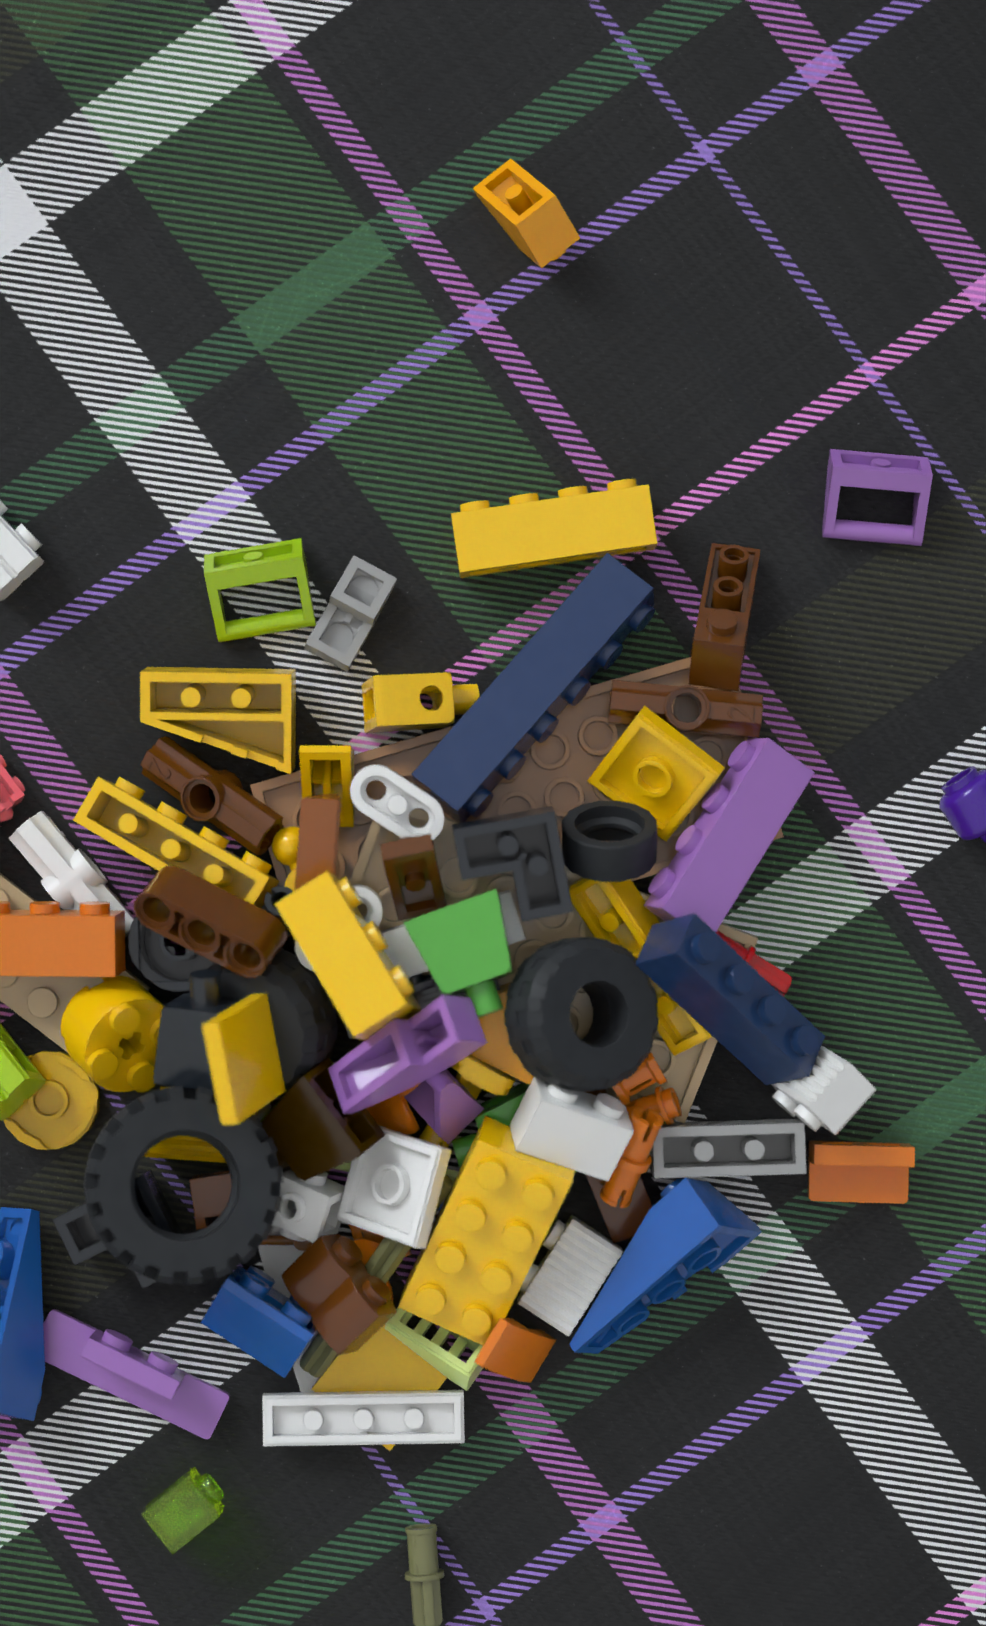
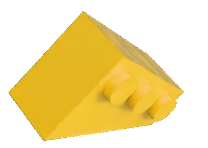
[140,667,296,774]
[275,871,422,1040]

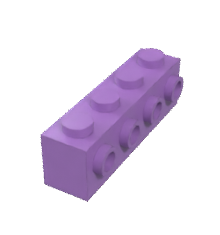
[644,738,815,933]

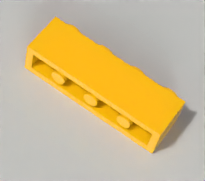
[451,479,657,578]

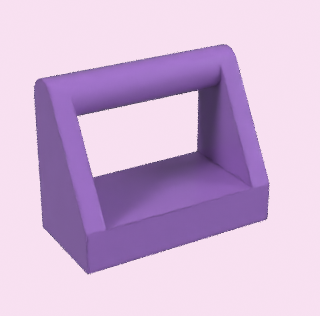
[822,449,933,546]
[404,1069,484,1144]

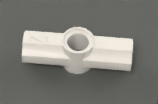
[9,811,134,938]

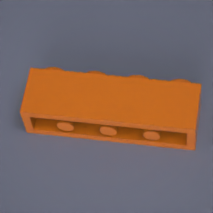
[0,901,126,977]

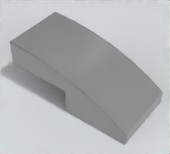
[305,555,397,672]

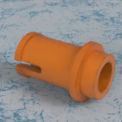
[626,1086,682,1125]

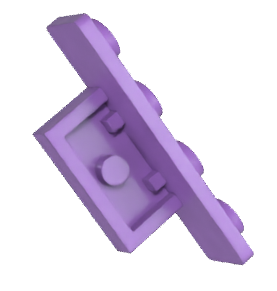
[44,1309,230,1439]

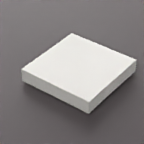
[336,1126,452,1249]

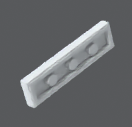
[262,1390,465,1446]

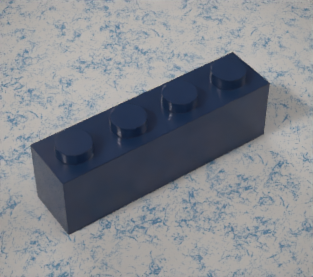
[635,913,825,1085]

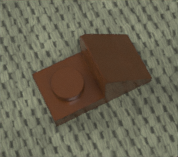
[380,834,447,921]

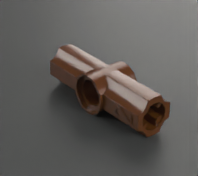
[608,680,763,738]
[140,736,284,855]

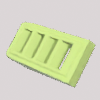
[385,1307,483,1391]

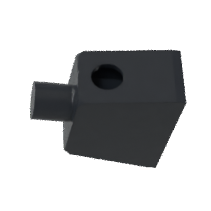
[154,969,242,1092]

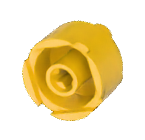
[60,975,164,1092]

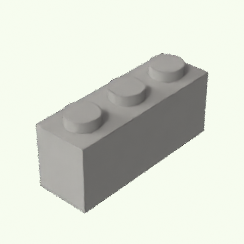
[650,1119,806,1179]

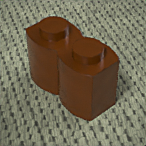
[281,1234,397,1355]

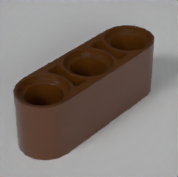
[134,866,287,978]

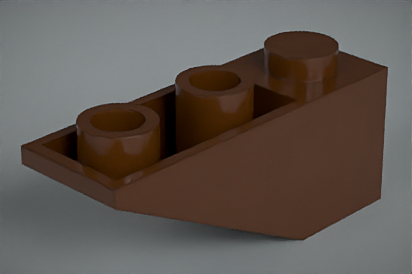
[689,543,761,691]

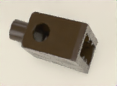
[262,1058,385,1180]

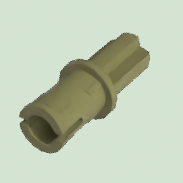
[405,1523,444,1626]

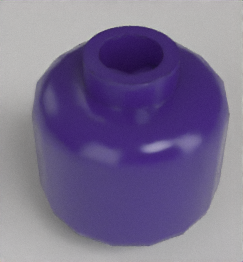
[939,766,986,843]

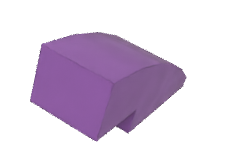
[328,995,487,1114]

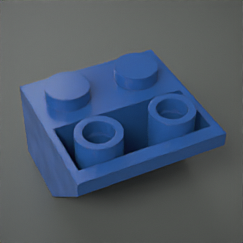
[200,1266,316,1378]

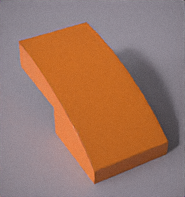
[474,1318,556,1383]

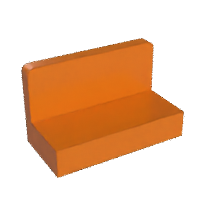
[808,1141,915,1204]

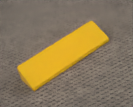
[568,877,713,1056]

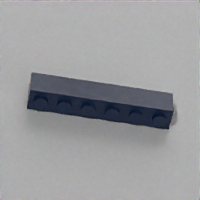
[411,553,655,823]

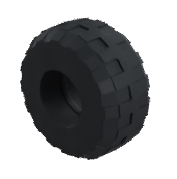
[504,937,659,1091]
[208,948,338,1099]

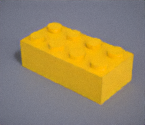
[398,1116,575,1346]

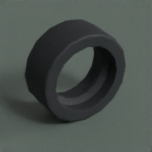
[562,801,657,882]

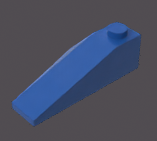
[569,1178,762,1354]
[0,1207,45,1421]

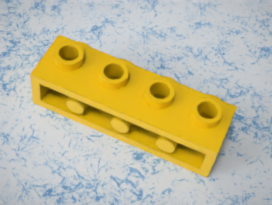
[73,776,280,908]

